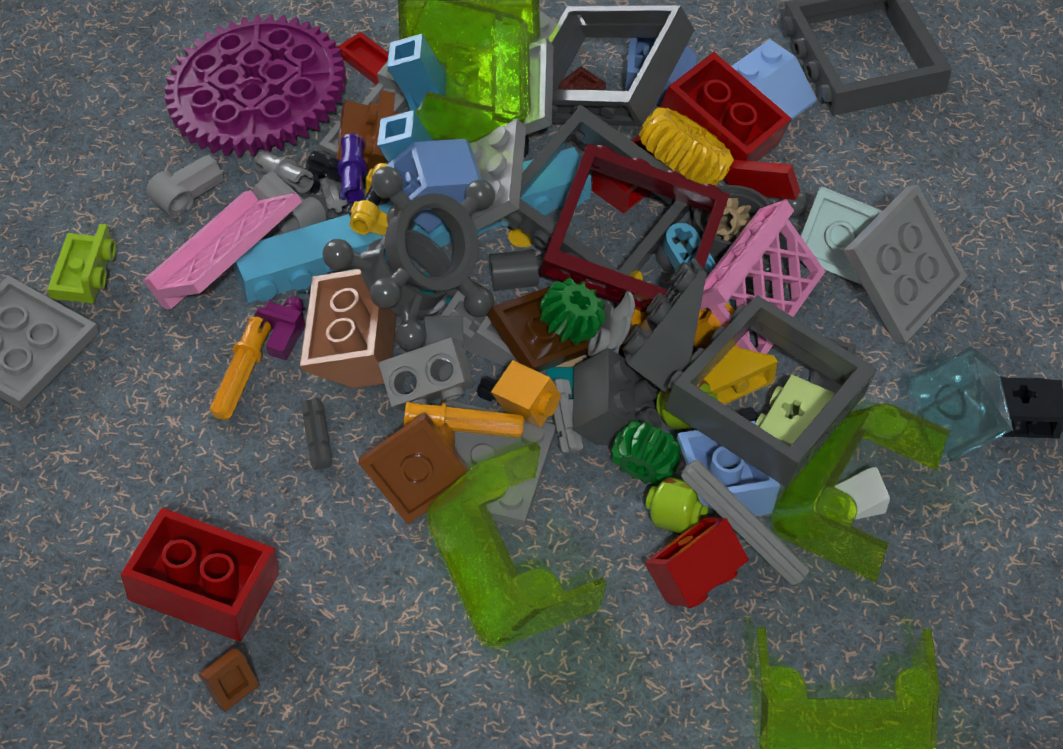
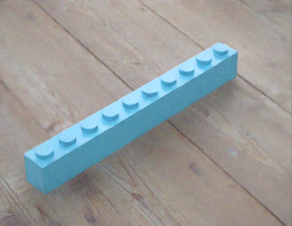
[233,147,592,303]

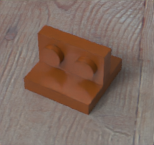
[336,90,401,170]
[358,412,474,524]

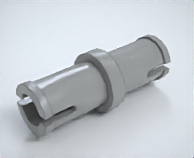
[254,150,314,193]

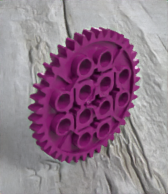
[164,14,347,157]

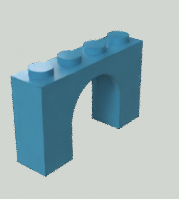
[377,34,456,162]

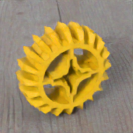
[639,108,734,186]

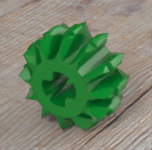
[539,277,606,346]
[611,421,681,485]

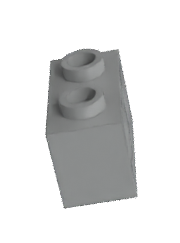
[378,337,475,411]

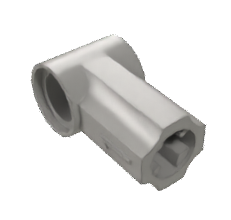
[146,154,224,218]
[253,171,326,233]

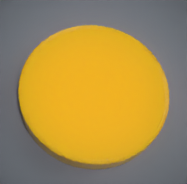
[508,228,533,247]

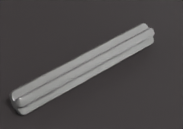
[681,460,809,585]

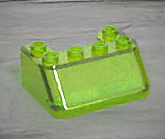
[412,0,531,143]

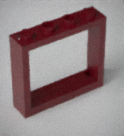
[539,143,730,314]

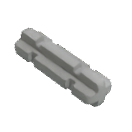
[320,178,348,213]
[553,378,584,455]

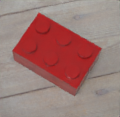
[660,52,792,162]
[120,507,279,642]

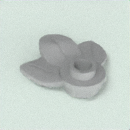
[588,291,635,357]

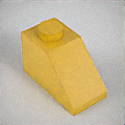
[685,347,778,405]

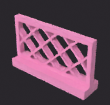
[143,190,302,310]
[700,199,826,354]

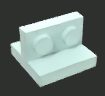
[801,187,882,284]

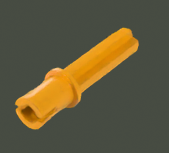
[209,317,271,420]
[404,401,524,438]

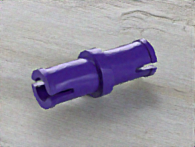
[338,133,367,203]

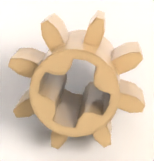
[707,198,751,242]

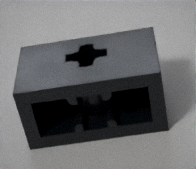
[976,376,1063,439]

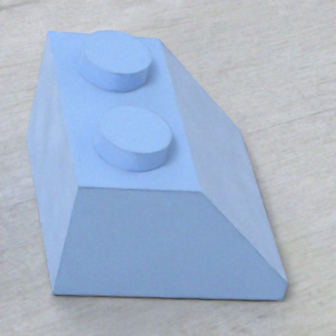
[732,39,817,120]
[677,421,780,516]

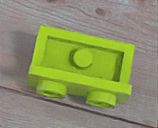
[47,224,116,304]

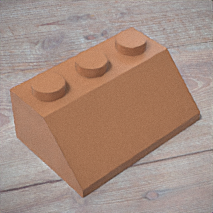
[300,269,397,388]

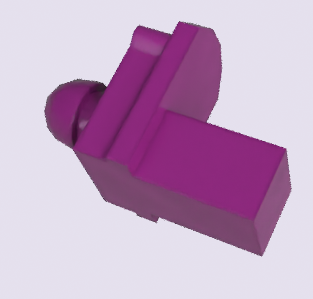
[254,296,306,360]

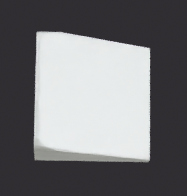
[834,467,890,521]

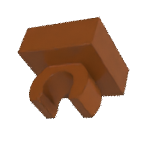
[199,648,260,712]

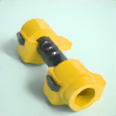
[347,163,388,236]

